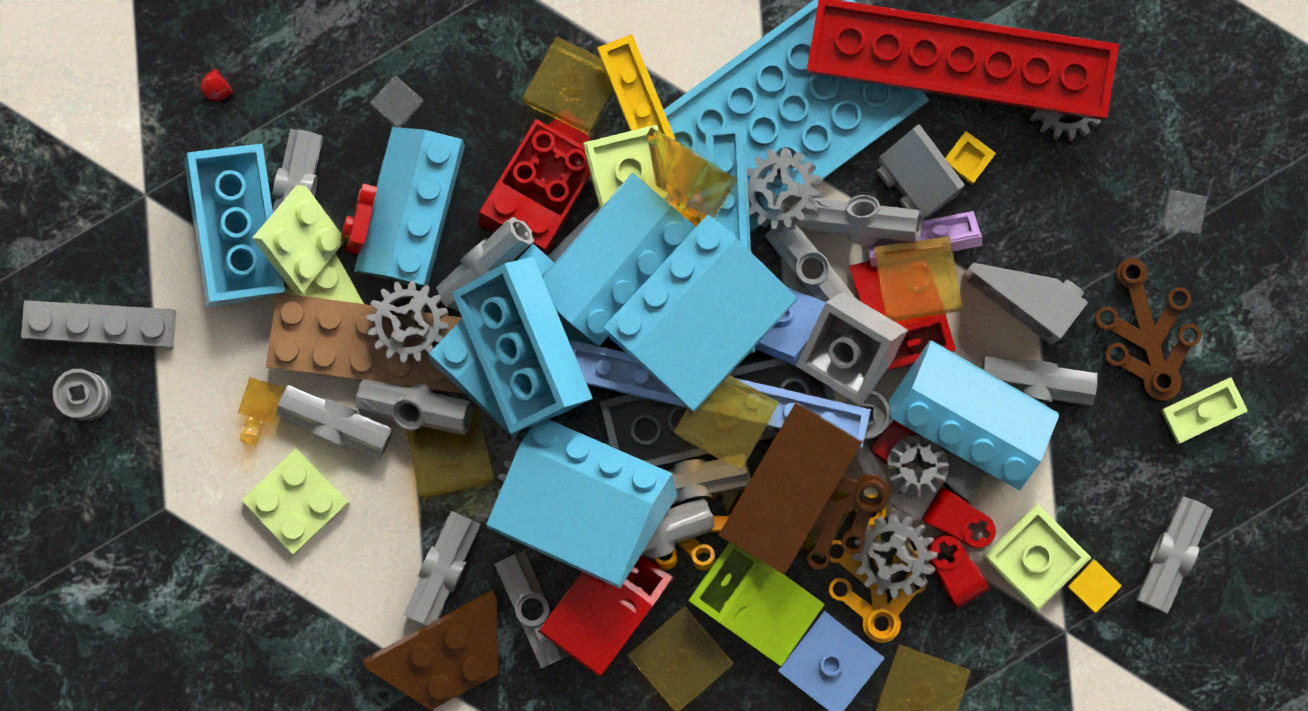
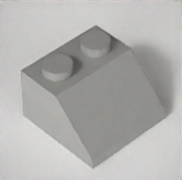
[877,124,965,221]
[796,291,908,405]

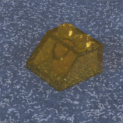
[647,127,738,218]

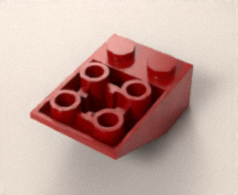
[478,119,591,256]
[849,257,956,373]
[538,555,673,677]

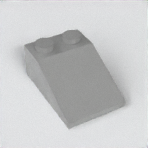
[962,263,1088,345]

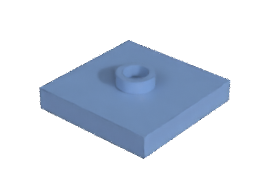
[755,287,826,366]
[778,611,884,711]

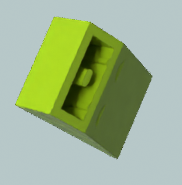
[688,542,825,666]

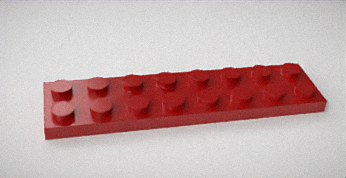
[807,0,1119,121]

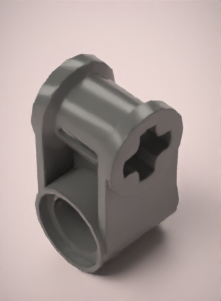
[918,447,991,504]

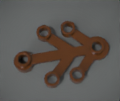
[1094,258,1201,401]
[807,474,890,570]

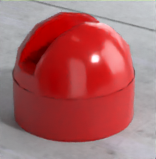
[200,68,233,101]

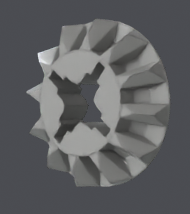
[887,435,949,496]

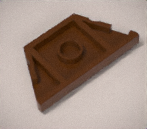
[363,590,498,710]

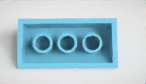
[354,127,465,288]
[184,144,285,308]
[542,172,696,346]
[452,257,593,434]
[889,340,1059,491]

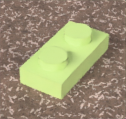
[1161,377,1247,444]

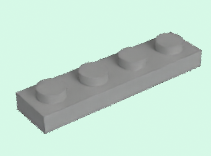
[21,300,176,348]

